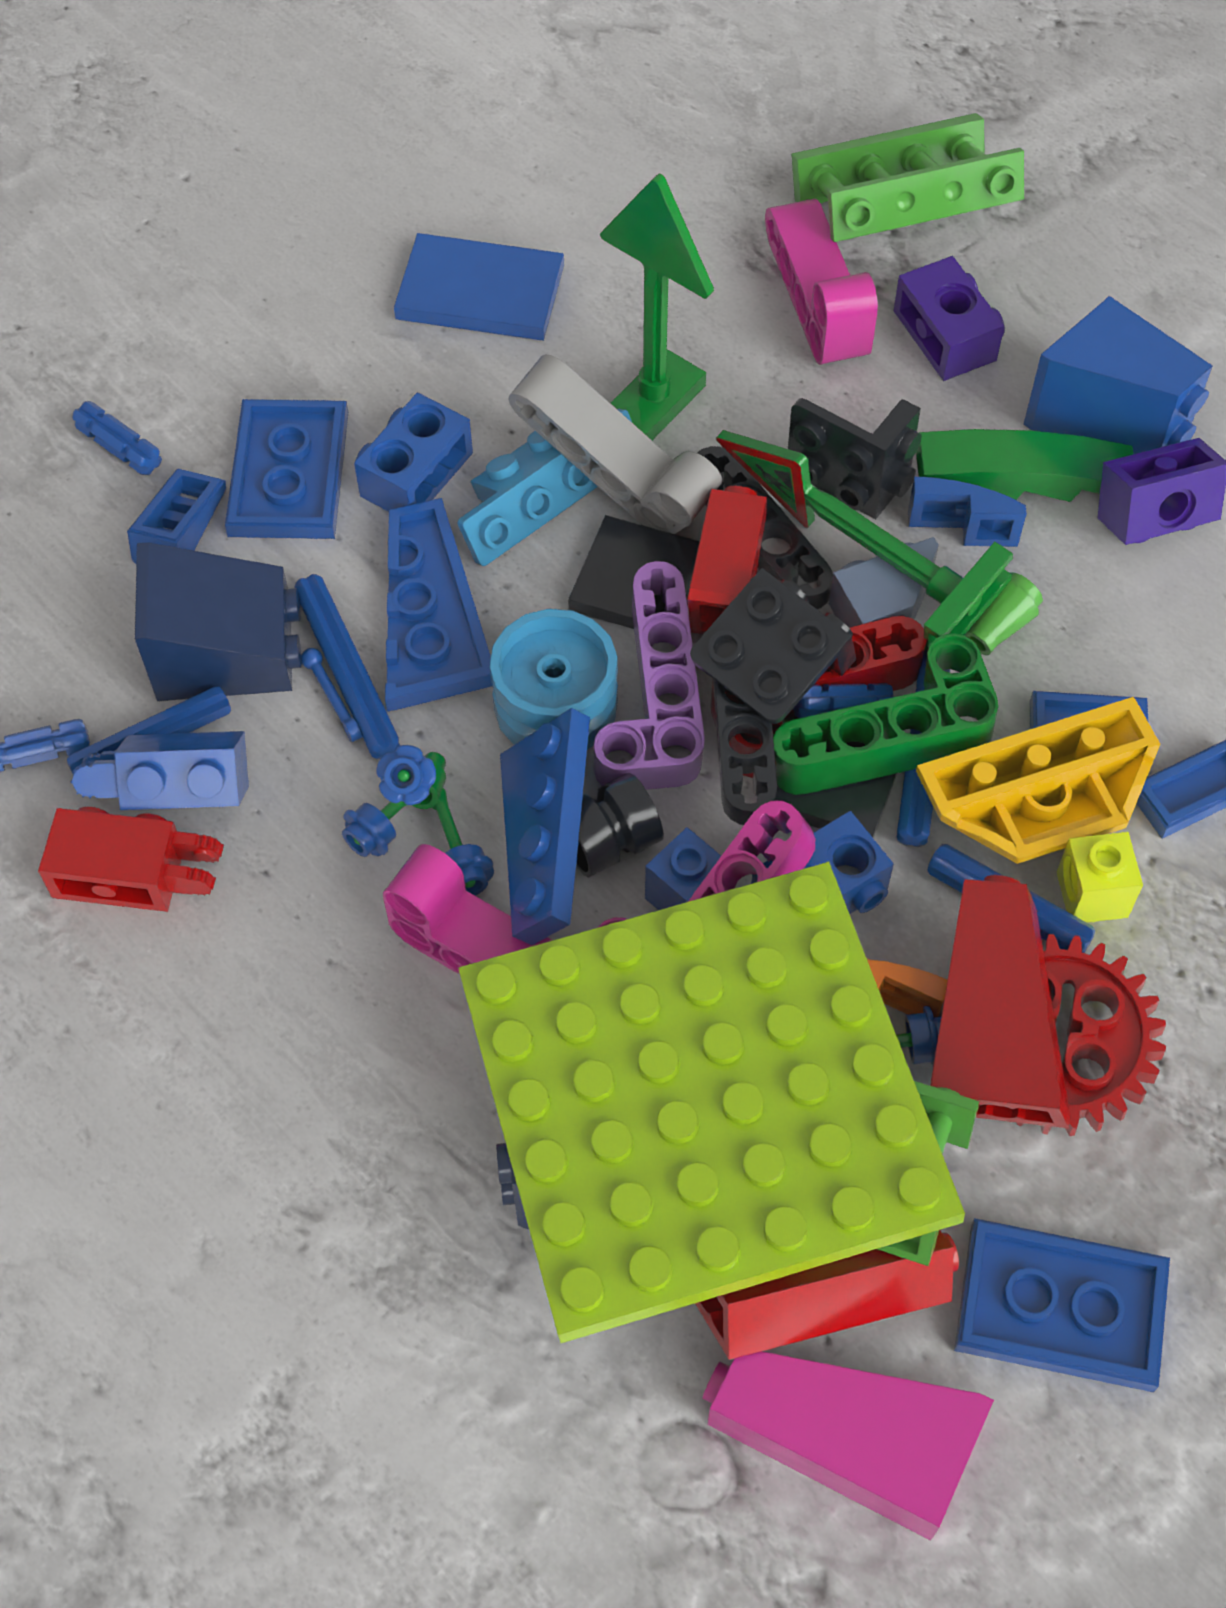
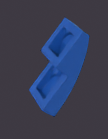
[908,476,1027,547]

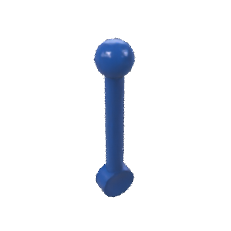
[301,648,362,743]

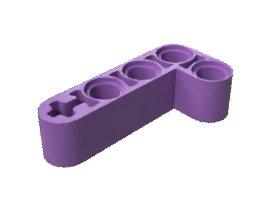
[593,561,705,790]

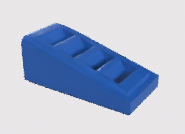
[127,469,226,564]

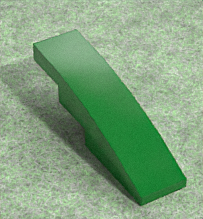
[916,429,1134,502]

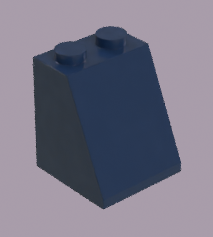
[135,543,302,701]

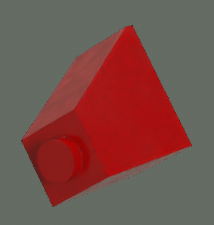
[688,486,767,634]

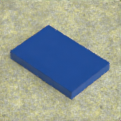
[394,233,564,341]
[225,399,349,539]
[954,1218,1170,1393]

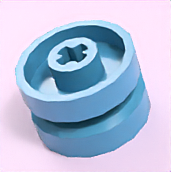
[489,609,618,750]

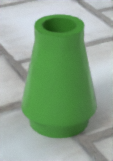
[964,572,1043,655]

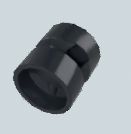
[576,772,664,878]

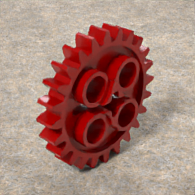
[1016,934,1166,1136]

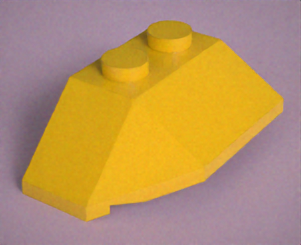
[916,696,1160,864]

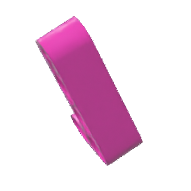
[765,198,878,365]
[597,801,816,928]
[383,844,553,975]

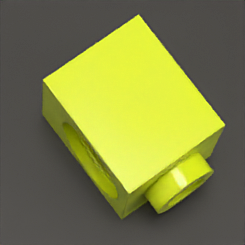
[1056,832,1143,923]

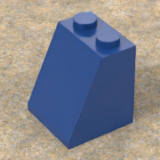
[1023,296,1213,454]

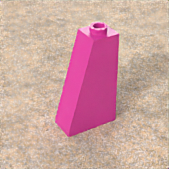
[702,1351,994,1541]

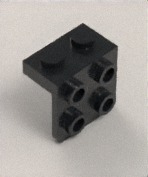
[788,398,922,520]
[690,568,857,724]

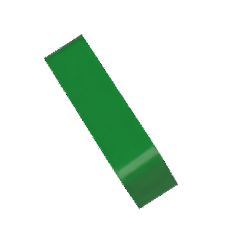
[773,634,999,795]

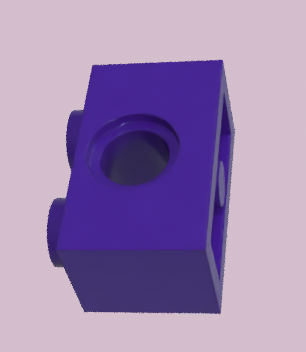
[893,255,1005,381]
[1097,438,1226,545]

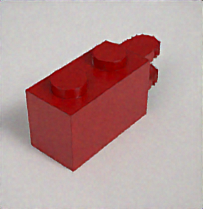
[38,806,224,912]

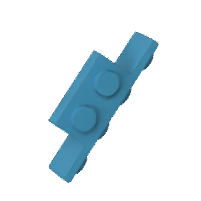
[457,409,632,566]

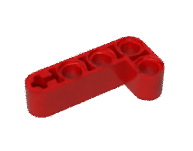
[711,616,927,778]

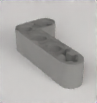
[508,354,723,534]

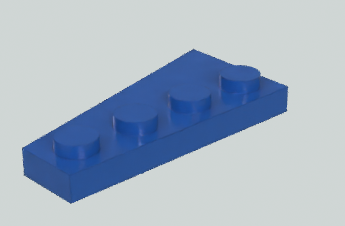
[385,498,492,712]
[500,708,590,945]

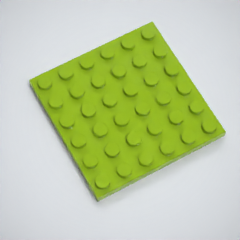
[458,862,965,1343]

